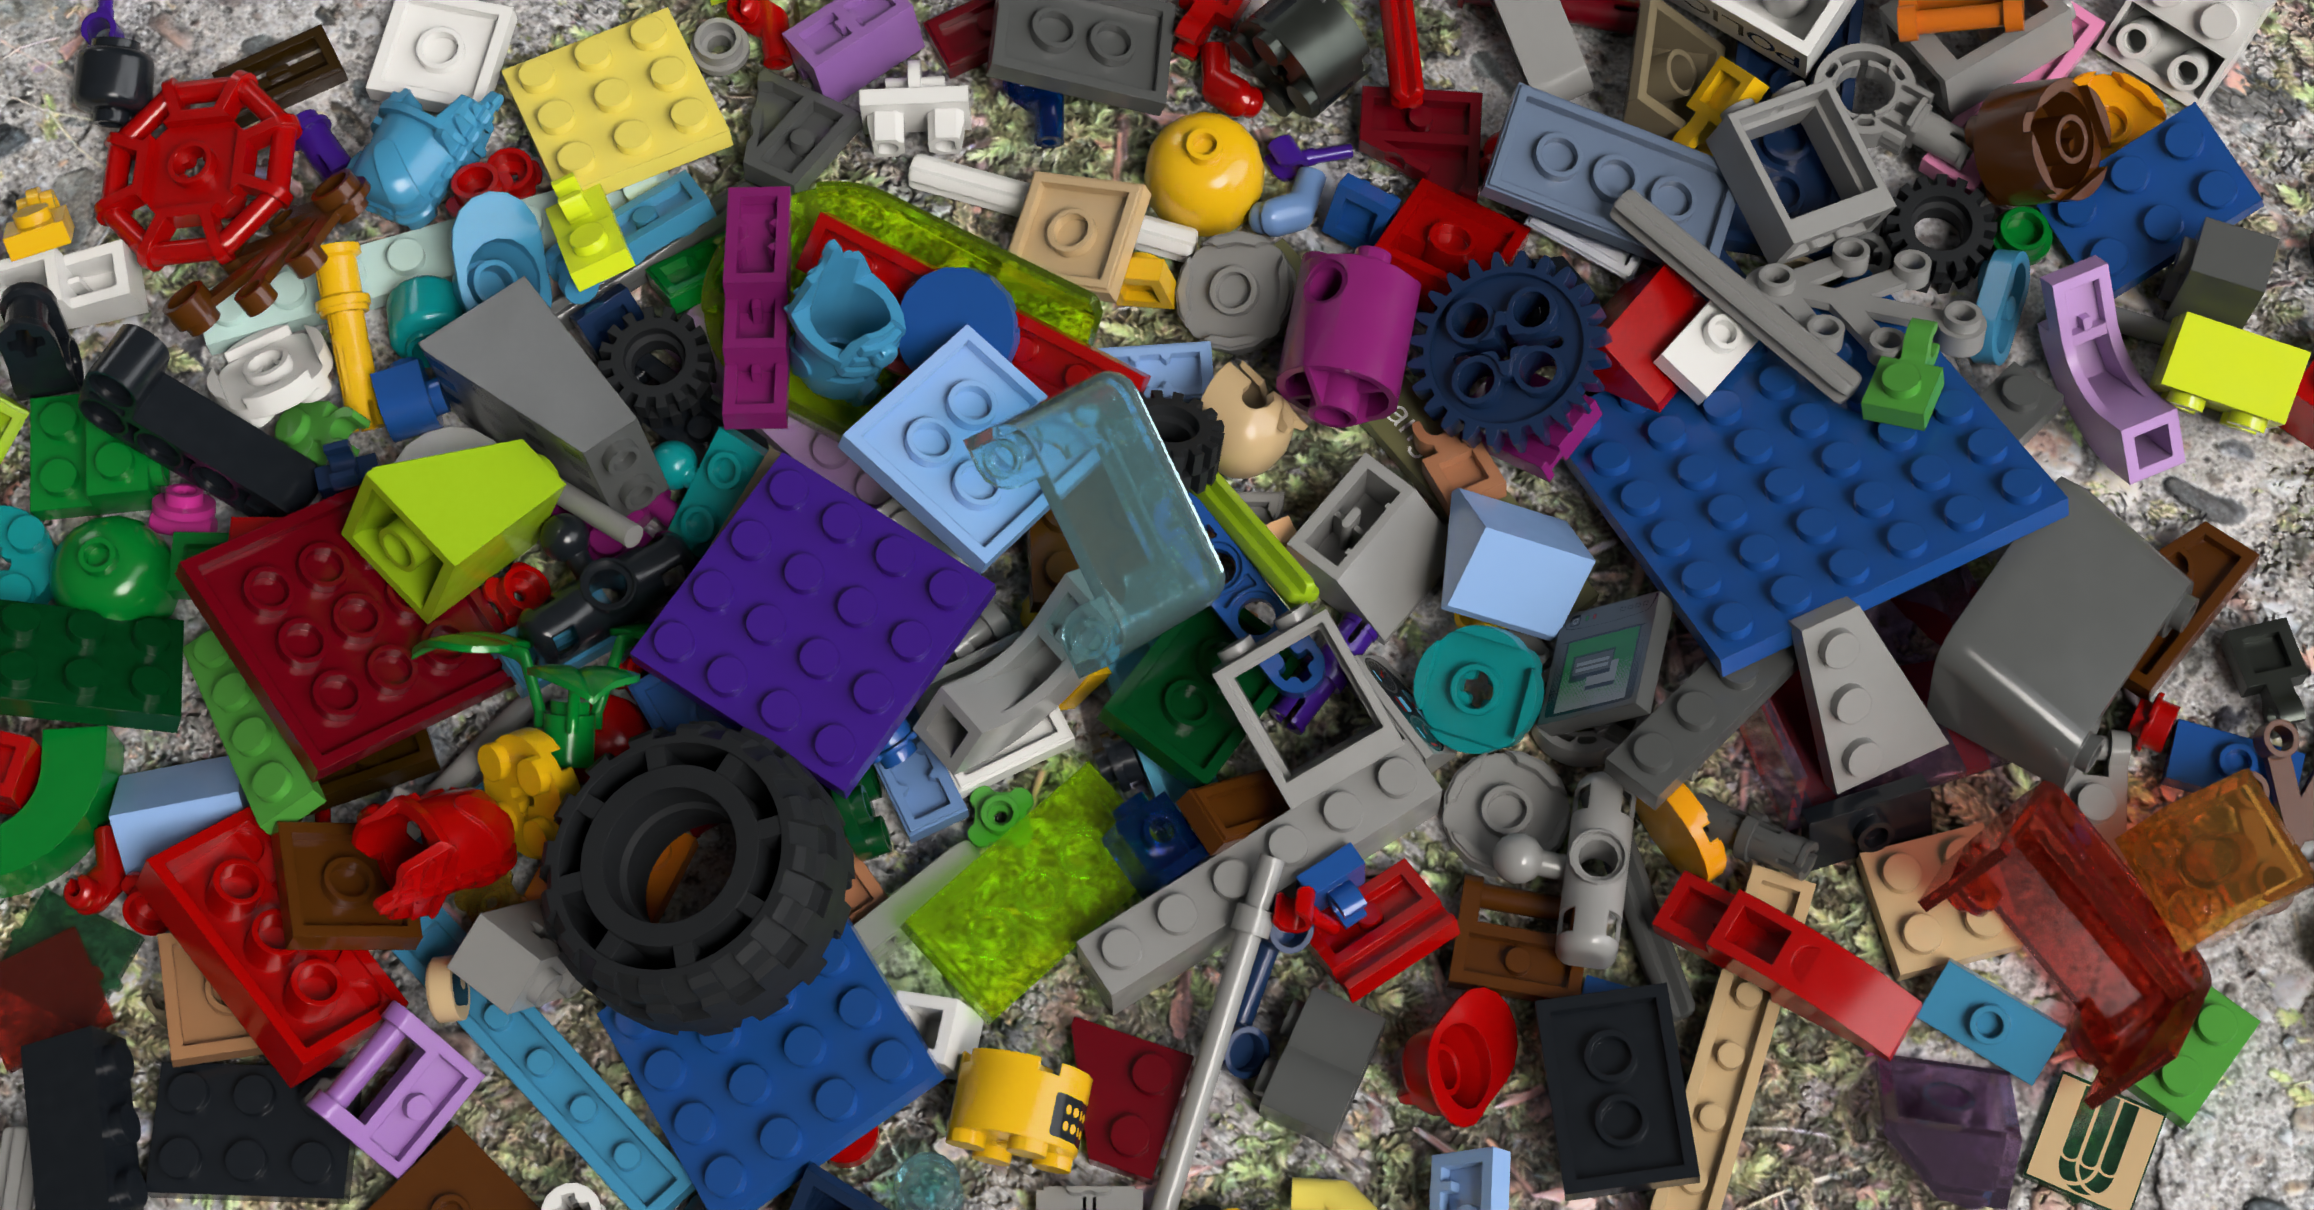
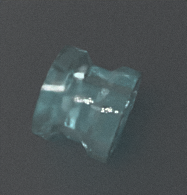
[894,1152,964,1210]

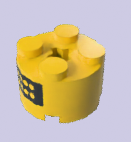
[945,1048,1093,1174]

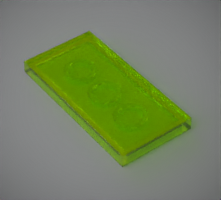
[899,761,1176,1026]

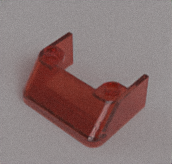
[1918,781,2212,1110]

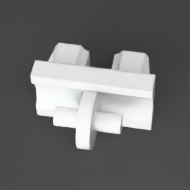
[859,60,972,157]

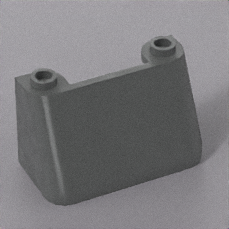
[1927,476,2199,790]

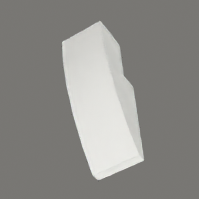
[0,239,149,329]

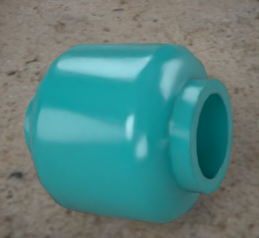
[386,275,465,368]

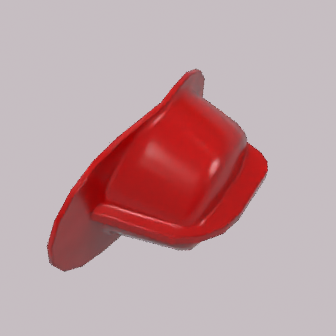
[1396,987,1518,1128]

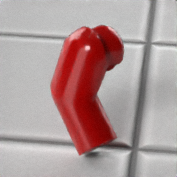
[726,0,793,70]

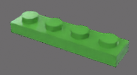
[183,628,327,836]

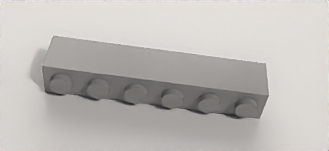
[1076,738,1443,1016]

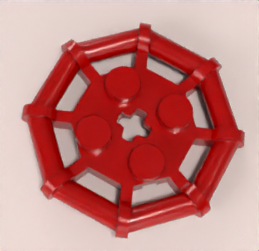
[94,70,303,272]

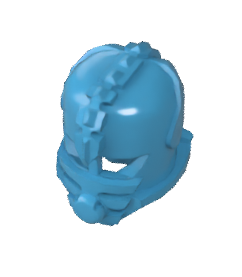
[346,88,504,230]
[784,239,906,407]

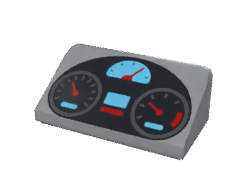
[1347,655,1457,773]

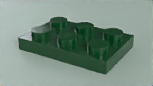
[1097,579,1304,789]
[0,599,184,733]

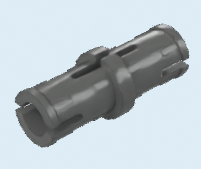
[1695,792,1819,881]

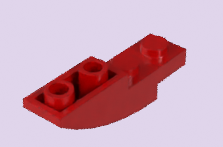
[1651,870,1923,1062]

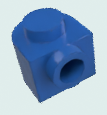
[370,357,451,443]

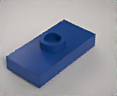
[2160,719,2305,816]

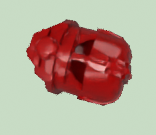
[351,787,518,921]

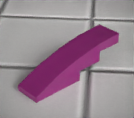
[722,186,792,430]

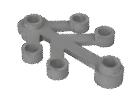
[1745,237,1987,366]

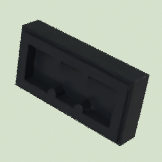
[1800,773,1932,871]

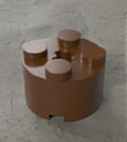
[1965,77,2111,207]

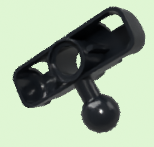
[516,513,696,666]

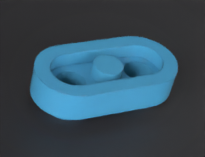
[1970,249,2030,366]

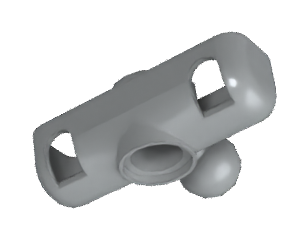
[1492,772,1637,969]

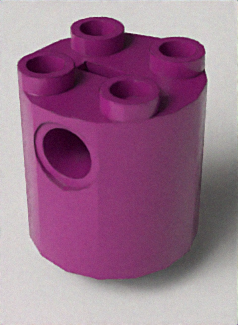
[1276,245,1421,428]

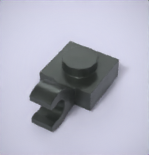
[2220,617,2308,739]

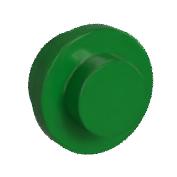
[1992,207,2053,266]

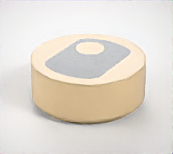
[425,955,470,1023]

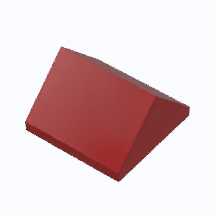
[1555,262,1707,413]

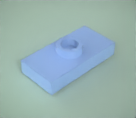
[1097,341,1214,403]

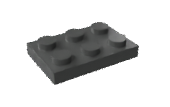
[986,0,1176,116]

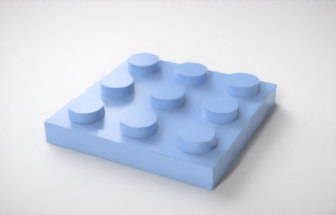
[837,324,1107,575]

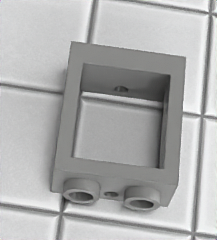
[1879,0,2076,119]
[1706,78,1897,264]
[1212,601,1405,810]

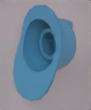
[451,191,552,313]

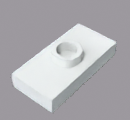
[1653,300,1758,405]

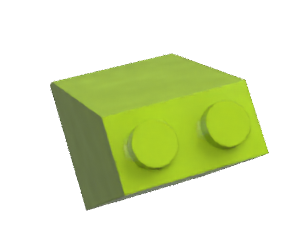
[341,439,566,624]

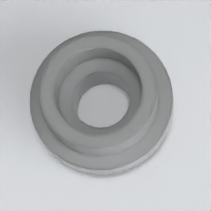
[690,17,750,76]

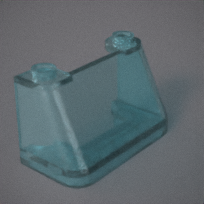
[963,371,1226,679]

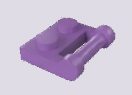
[306,1000,485,1180]

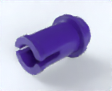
[295,109,351,182]

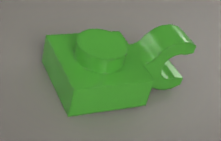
[1861,318,1945,431]

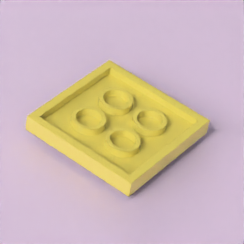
[501,7,734,195]

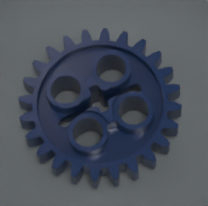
[1407,250,1613,454]

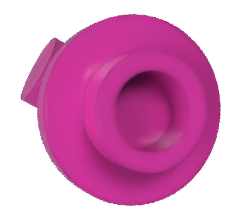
[149,483,218,536]

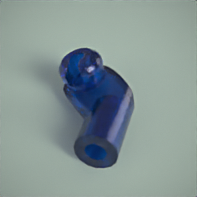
[1002,80,1064,148]

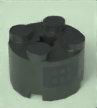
[1229,0,1372,119]

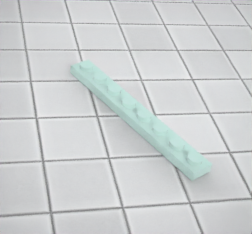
[203,171,670,356]

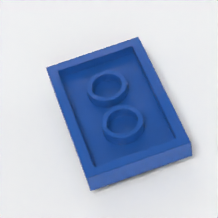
[2036,102,2264,299]

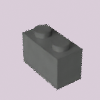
[2157,217,2280,329]

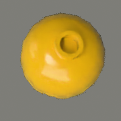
[1144,112,1265,237]

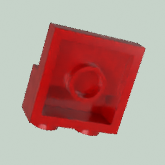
[1375,178,1531,334]

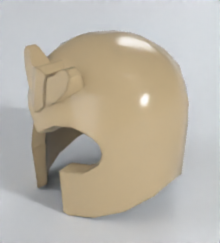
[1200,360,1308,479]

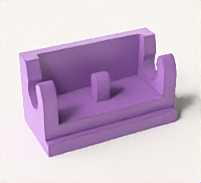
[782,0,925,102]

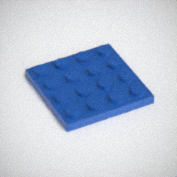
[597,917,947,1210]

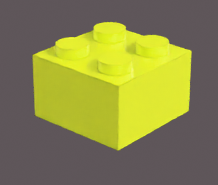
[2149,311,2311,435]

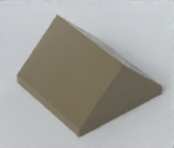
[1622,0,1726,150]

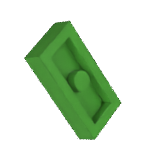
[2127,982,2261,1130]

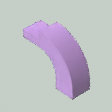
[2037,255,2186,485]

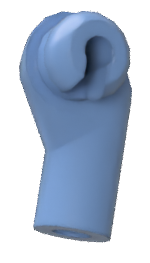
[1248,167,1326,237]

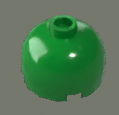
[49,515,179,621]

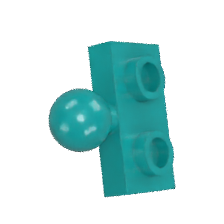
[653,427,768,559]

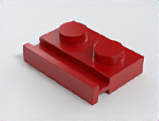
[1306,858,1461,1003]

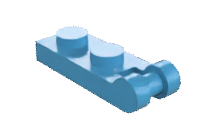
[545,169,717,304]

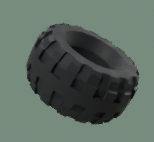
[539,721,855,1036]

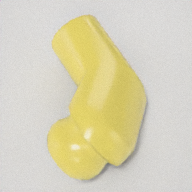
[1291,1177,1378,1210]

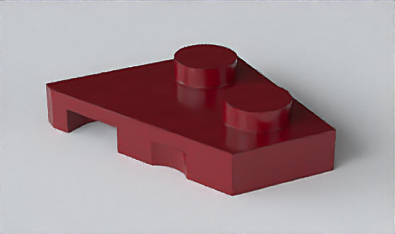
[1358,86,1483,203]
[1071,1016,1194,1185]

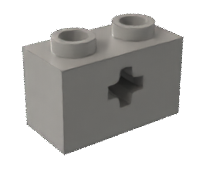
[447,898,583,1015]

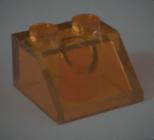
[2114,768,2314,953]

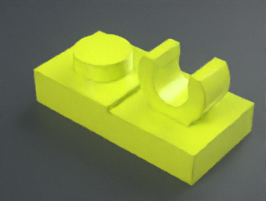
[545,172,636,292]

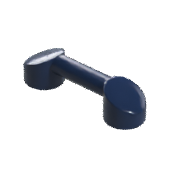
[1221,900,1314,1079]

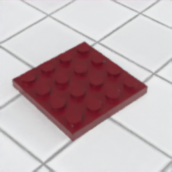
[175,485,516,783]

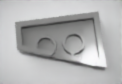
[1789,597,1949,794]

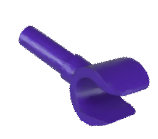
[81,0,125,46]
[1264,135,1353,182]

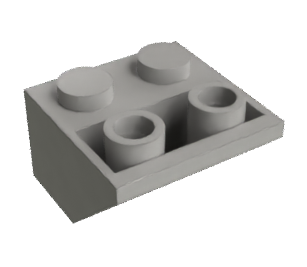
[1286,452,1448,645]

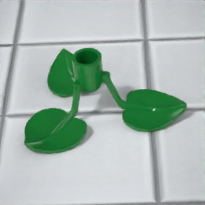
[412,622,653,768]

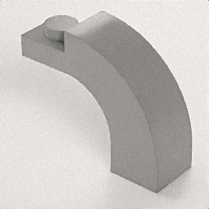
[912,568,1123,775]

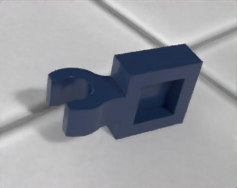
[314,439,381,499]

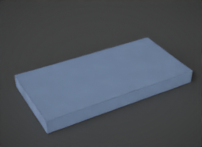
[1479,82,1736,264]

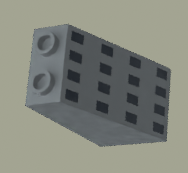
[418,276,669,517]

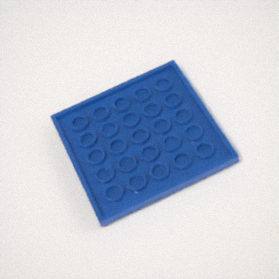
[1562,270,2069,677]

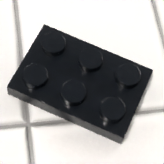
[1535,982,1700,1201]
[146,1062,362,1204]

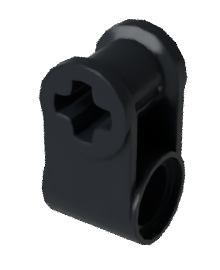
[0,282,84,401]

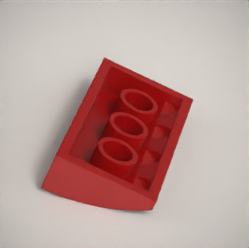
[135,806,409,1089]

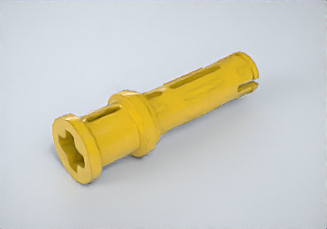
[314,241,385,433]

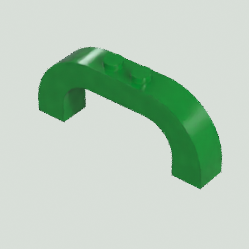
[0,726,124,899]

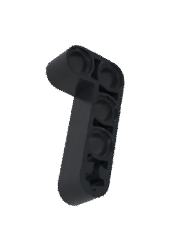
[78,324,319,517]

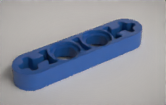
[1149,491,1326,699]

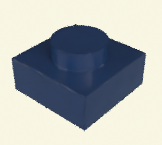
[569,282,645,361]

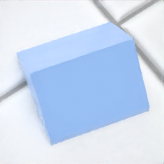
[1441,488,1596,641]
[109,756,250,875]

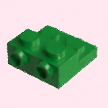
[30,394,170,521]

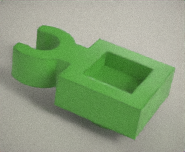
[274,401,371,467]

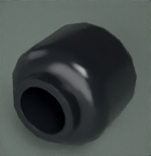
[72,36,155,128]

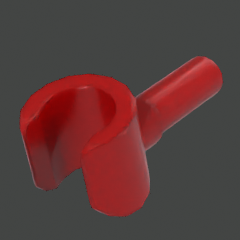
[1272,886,1340,935]

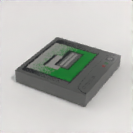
[1537,591,1674,736]

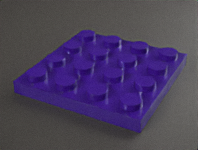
[630,452,996,799]

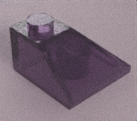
[1875,1055,2022,1210]

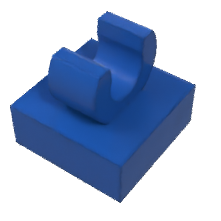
[1321,173,1401,249]
[1296,842,1367,930]

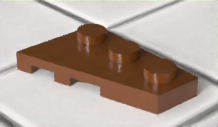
[2122,521,2260,700]

